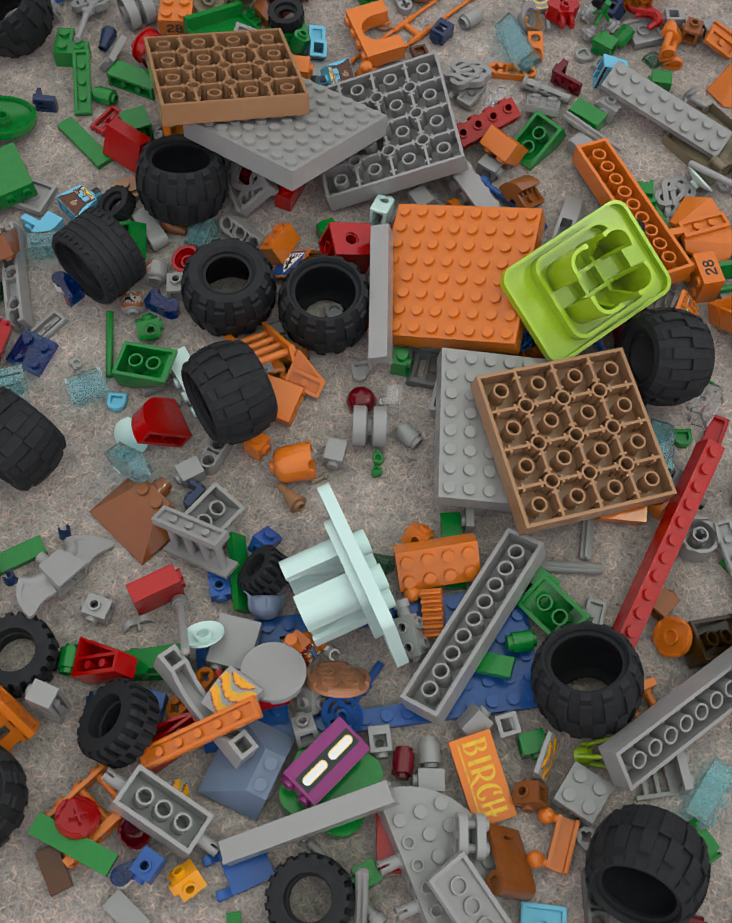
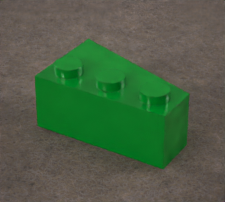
[123,643,190,682]

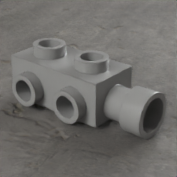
[393,598,430,663]

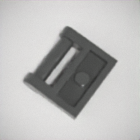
[406,349,439,390]

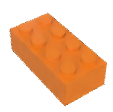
[392,533,481,593]

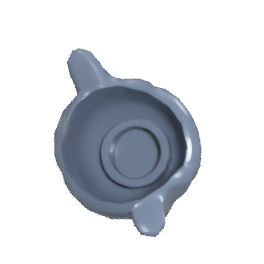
[243,590,289,620]

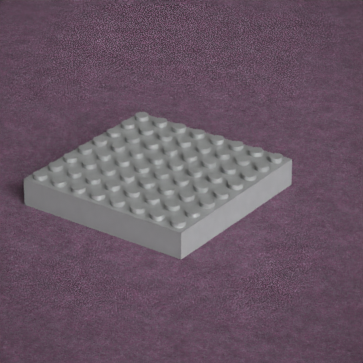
[322,51,468,211]
[183,77,387,191]
[433,348,549,512]

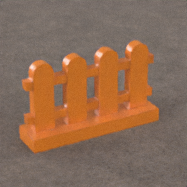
[0,685,42,754]

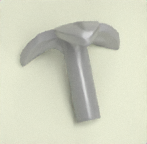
[682,86,709,109]

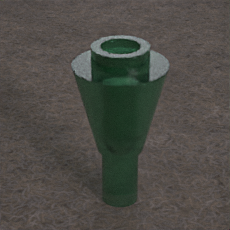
[372,553,395,575]

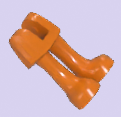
[658,20,683,70]

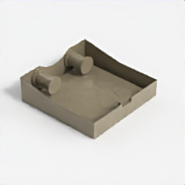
[662,103,732,186]

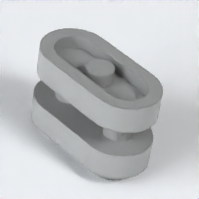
[453,812,490,861]

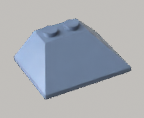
[197,720,296,821]

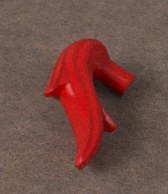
[625,4,664,31]

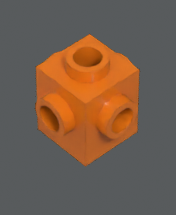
[400,521,436,544]

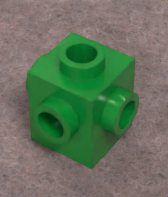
[134,313,164,342]

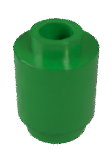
[613,23,635,49]
[289,29,310,55]
[92,86,119,106]
[505,630,537,653]
[57,643,78,676]

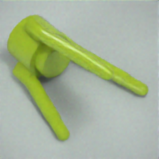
[574,735,613,769]

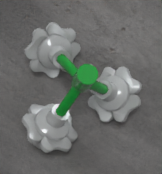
[580,0,620,42]

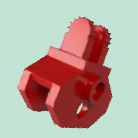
[544,0,580,29]

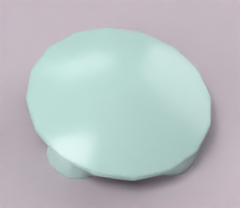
[114,417,148,455]

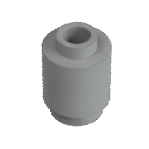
[458,7,483,30]
[395,422,424,450]
[418,736,441,768]

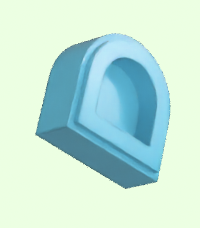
[107,392,128,413]

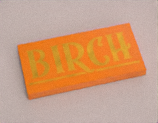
[447,729,517,824]

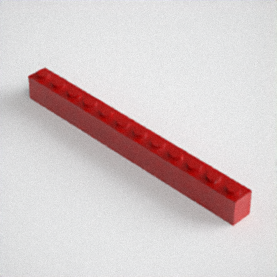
[609,438,725,657]

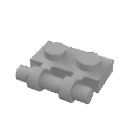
[448,84,488,110]

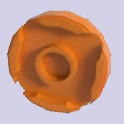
[652,616,693,658]

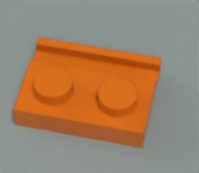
[702,20,732,60]

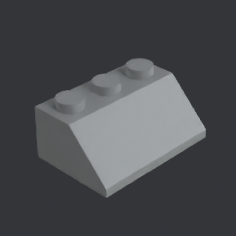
[177,481,245,548]

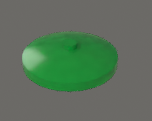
[0,96,37,140]

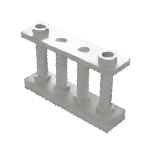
[151,505,239,579]

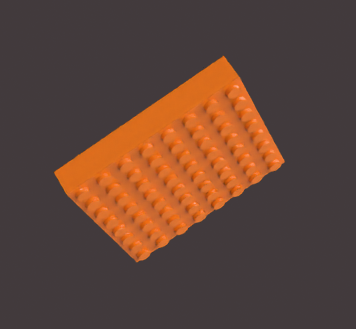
[367,204,546,354]

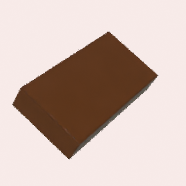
[34,846,74,897]

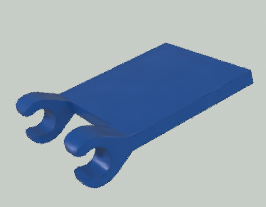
[202,851,275,903]

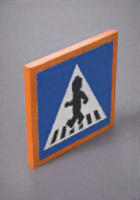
[273,249,311,279]

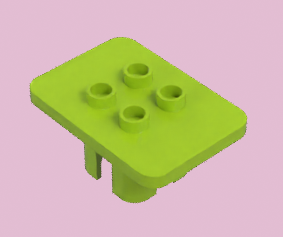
[500,200,671,362]

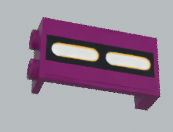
[280,716,371,808]

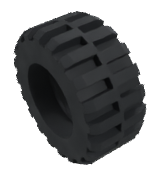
[0,611,60,698]
[77,678,160,769]
[264,852,355,923]

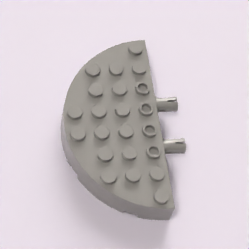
[376,786,501,923]

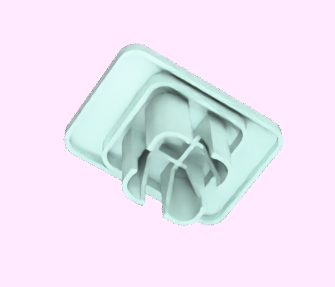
[279,483,409,668]

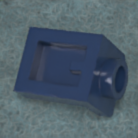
[32,88,59,113]
[183,478,206,510]

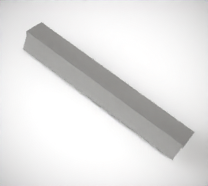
[368,223,394,366]
[218,780,399,866]

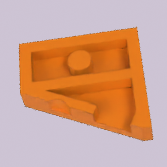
[284,349,326,399]

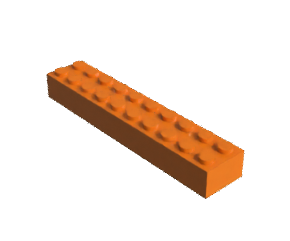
[572,138,694,284]

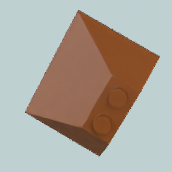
[89,472,176,566]

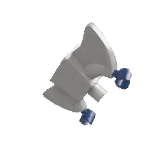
[2,524,114,619]

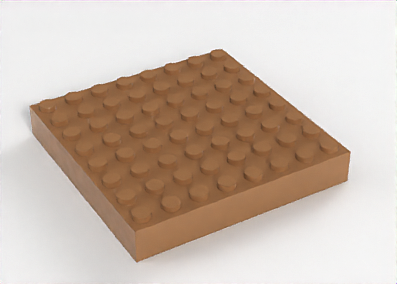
[144,28,309,127]
[470,347,677,536]

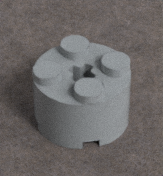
[678,515,721,562]

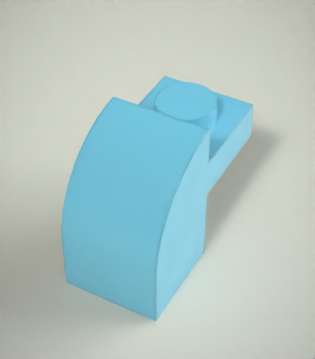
[306,25,327,60]
[21,211,65,243]

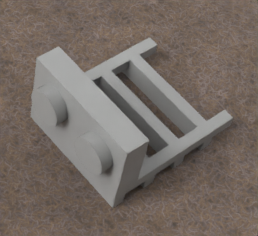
[635,750,695,801]

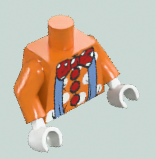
[283,629,340,698]

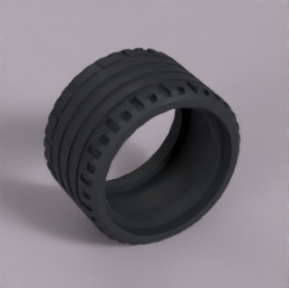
[52,207,146,305]

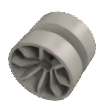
[117,0,158,31]
[352,405,389,447]

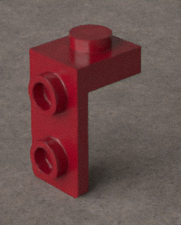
[550,59,583,97]

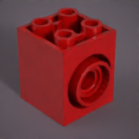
[318,222,371,274]

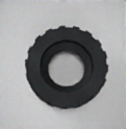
[267,0,305,34]
[96,185,137,222]

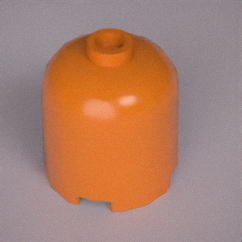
[269,441,317,483]

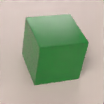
[119,105,154,142]

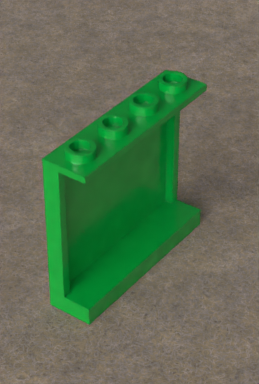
[183,0,272,34]
[0,142,38,211]

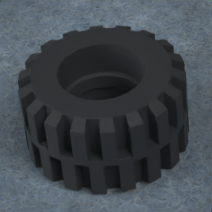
[238,544,288,595]

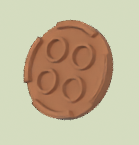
[305,661,370,698]

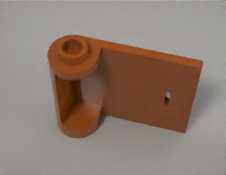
[485,823,536,901]

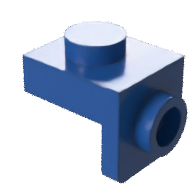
[248,526,282,553]

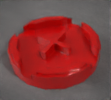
[54,796,101,840]

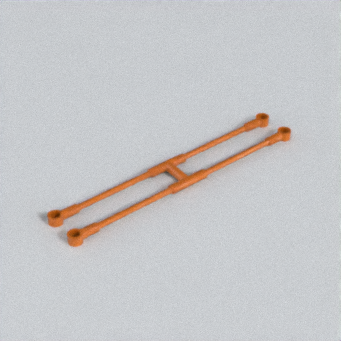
[350,0,474,70]

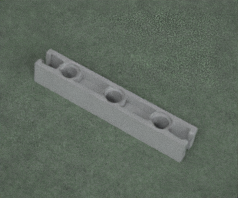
[0,221,33,334]

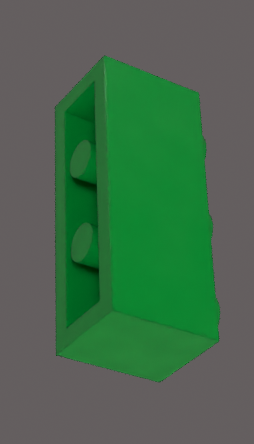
[107,59,155,101]

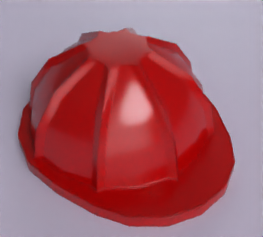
[171,245,197,272]

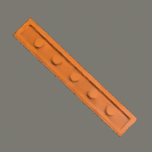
[139,695,263,770]

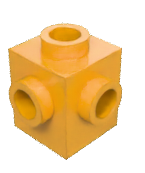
[167,858,207,903]

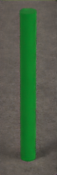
[106,310,114,378]

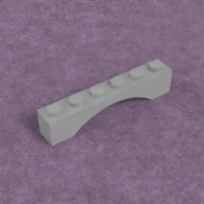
[153,644,259,769]

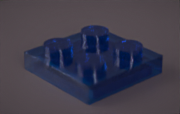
[5,328,59,377]

